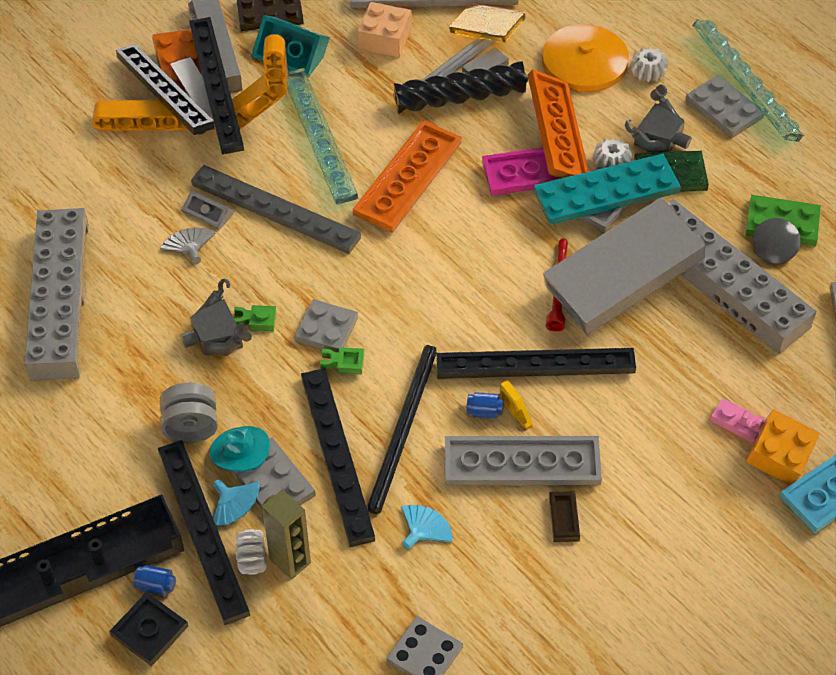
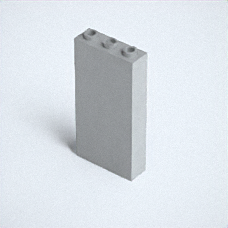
[543,197,706,335]

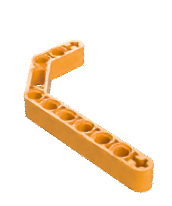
[92,34,288,131]

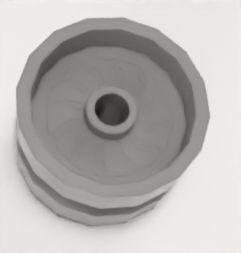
[159,382,218,443]

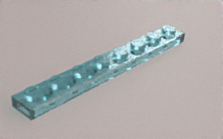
[692,19,804,142]
[287,68,358,205]

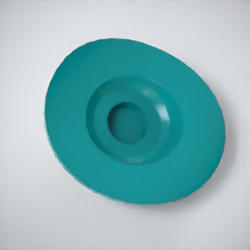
[209,426,270,472]

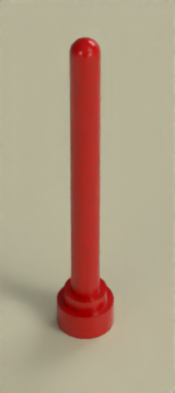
[545,238,568,332]

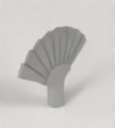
[160,227,216,264]

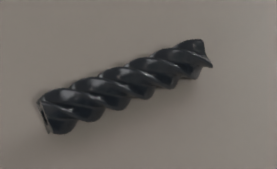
[393,61,528,114]

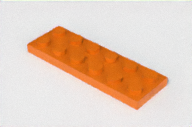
[527,69,589,178]
[353,120,462,233]

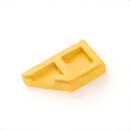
[499,380,533,430]

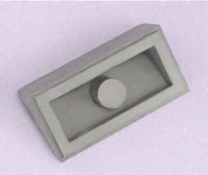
[182,190,235,229]

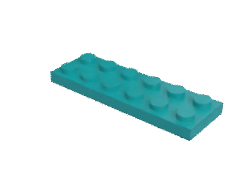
[534,154,681,225]

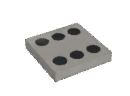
[387,616,463,675]

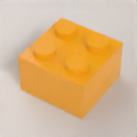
[745,409,820,485]

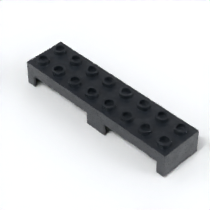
[0,494,185,627]

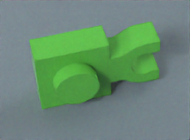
[234,305,276,331]
[320,347,364,374]

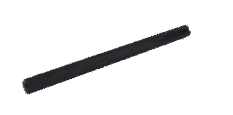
[367,345,437,514]

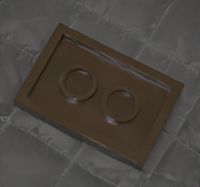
[237,0,304,31]

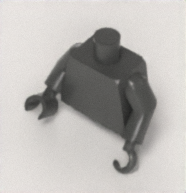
[625,84,692,154]
[181,278,252,356]

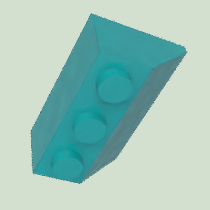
[251,15,330,77]

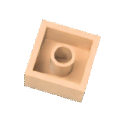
[358,2,412,58]

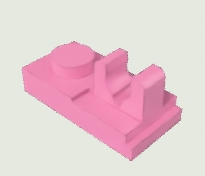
[710,398,765,443]

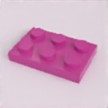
[482,147,558,196]

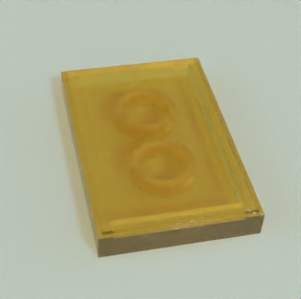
[449,3,526,43]

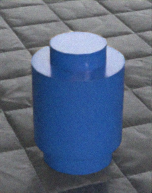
[466,392,504,419]
[133,565,176,596]

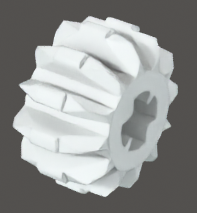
[630,47,668,83]
[593,137,632,169]
[235,529,267,575]

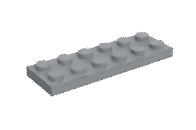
[445,436,602,485]

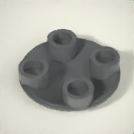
[753,218,801,264]

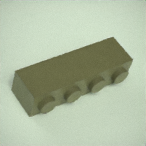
[262,489,311,580]

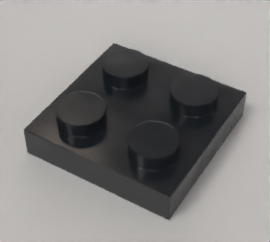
[109,592,188,667]

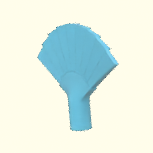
[213,479,260,526]
[401,505,452,550]

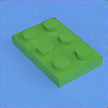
[746,194,821,246]

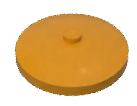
[542,24,629,92]

